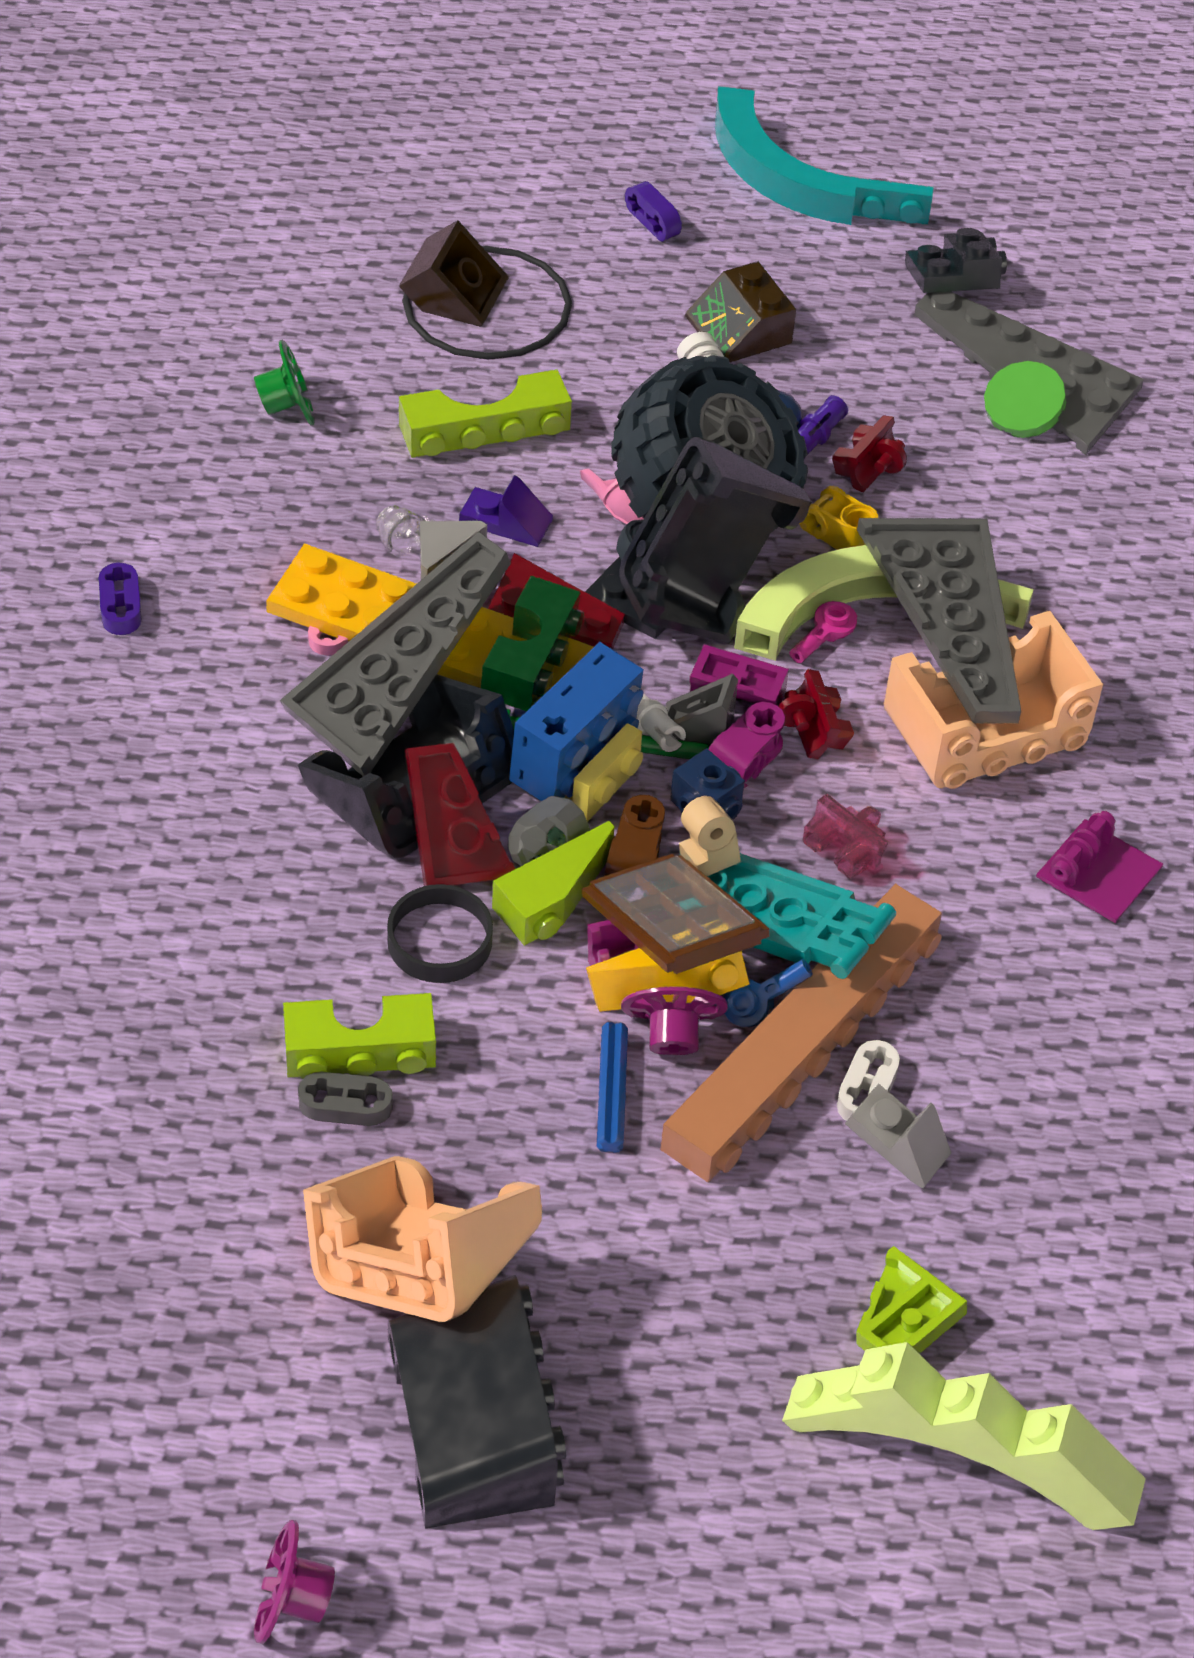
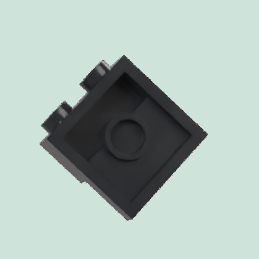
[905,228,1007,293]

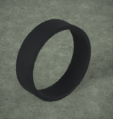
[387,884,493,983]

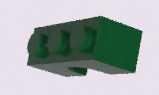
[481,576,584,711]

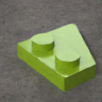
[856,1246,967,1354]

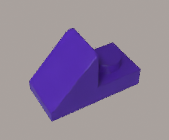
[459,475,553,547]

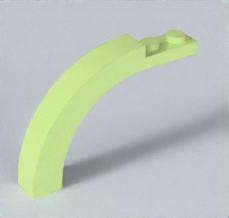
[734,545,1034,661]

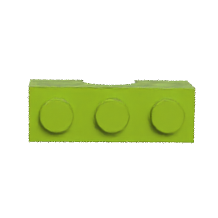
[283,993,436,1079]

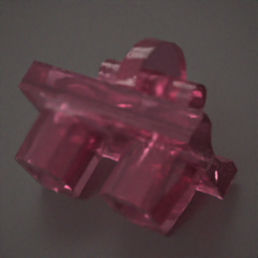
[802,793,888,879]

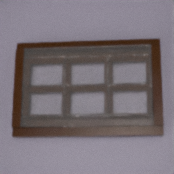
[582,854,769,974]

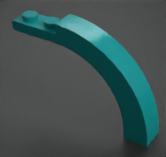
[715,86,934,225]

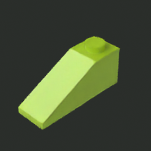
[492,821,615,946]

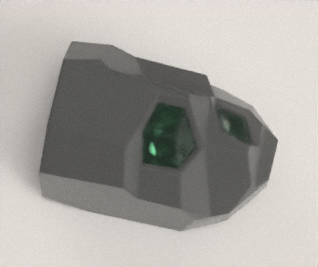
[507,796,590,866]

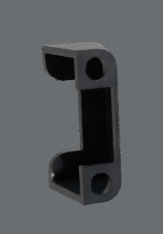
[388,1275,566,1529]

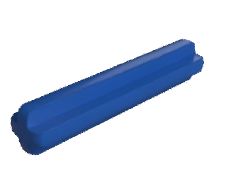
[596,1021,628,1153]

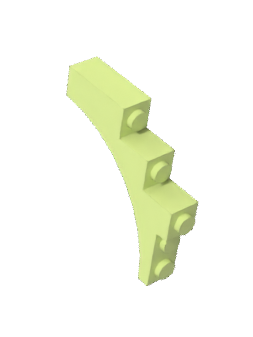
[782,1342,1146,1530]

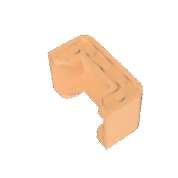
[884,611,1103,789]

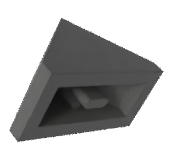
[665,674,738,746]

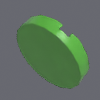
[984,361,1067,438]

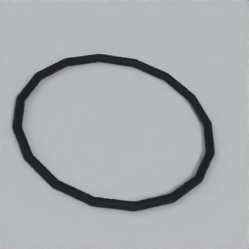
[402,246,572,360]

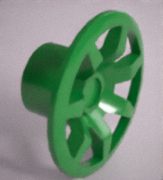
[254,339,315,426]

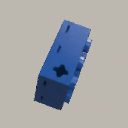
[509,642,644,801]

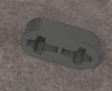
[298,1072,393,1126]

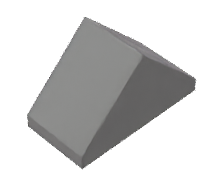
[420,521,487,580]

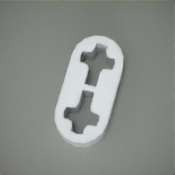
[837,1040,900,1121]

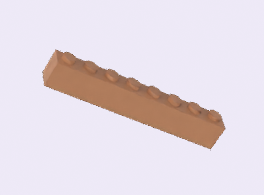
[660,883,942,1183]

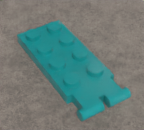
[643,853,897,979]

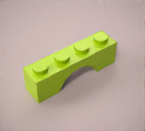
[399,369,572,458]

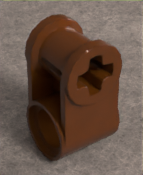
[605,794,665,885]

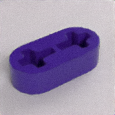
[625,181,682,242]
[98,562,142,635]

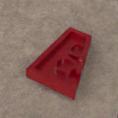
[488,553,625,650]
[405,743,515,886]

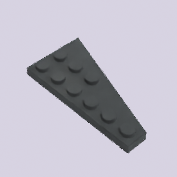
[914,291,1144,455]
[857,518,1021,723]
[280,531,511,777]

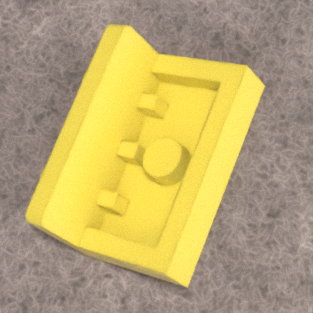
[564,723,643,822]

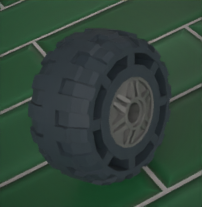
[611,355,808,532]

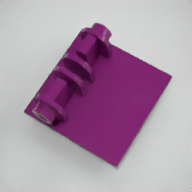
[1036,811,1163,923]

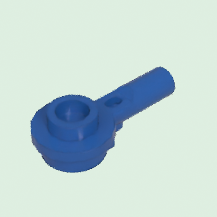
[723,959,813,1028]

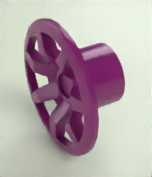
[621,986,728,1055]
[254,1520,335,1644]

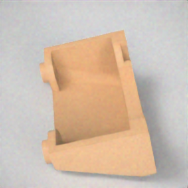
[303,1156,542,1322]

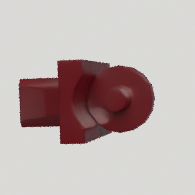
[832,415,907,493]
[778,669,854,759]

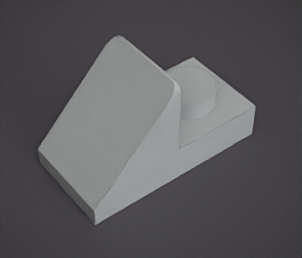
[845,1084,951,1188]

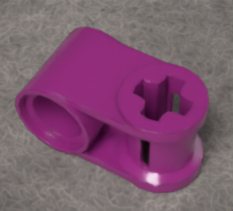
[708,702,785,788]

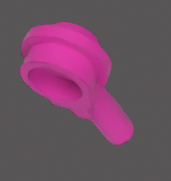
[789,601,858,663]

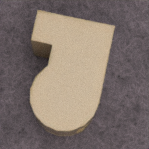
[679,796,741,876]

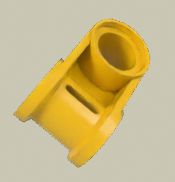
[799,485,878,550]

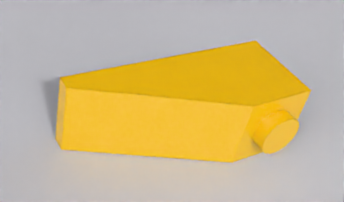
[586,920,749,1012]

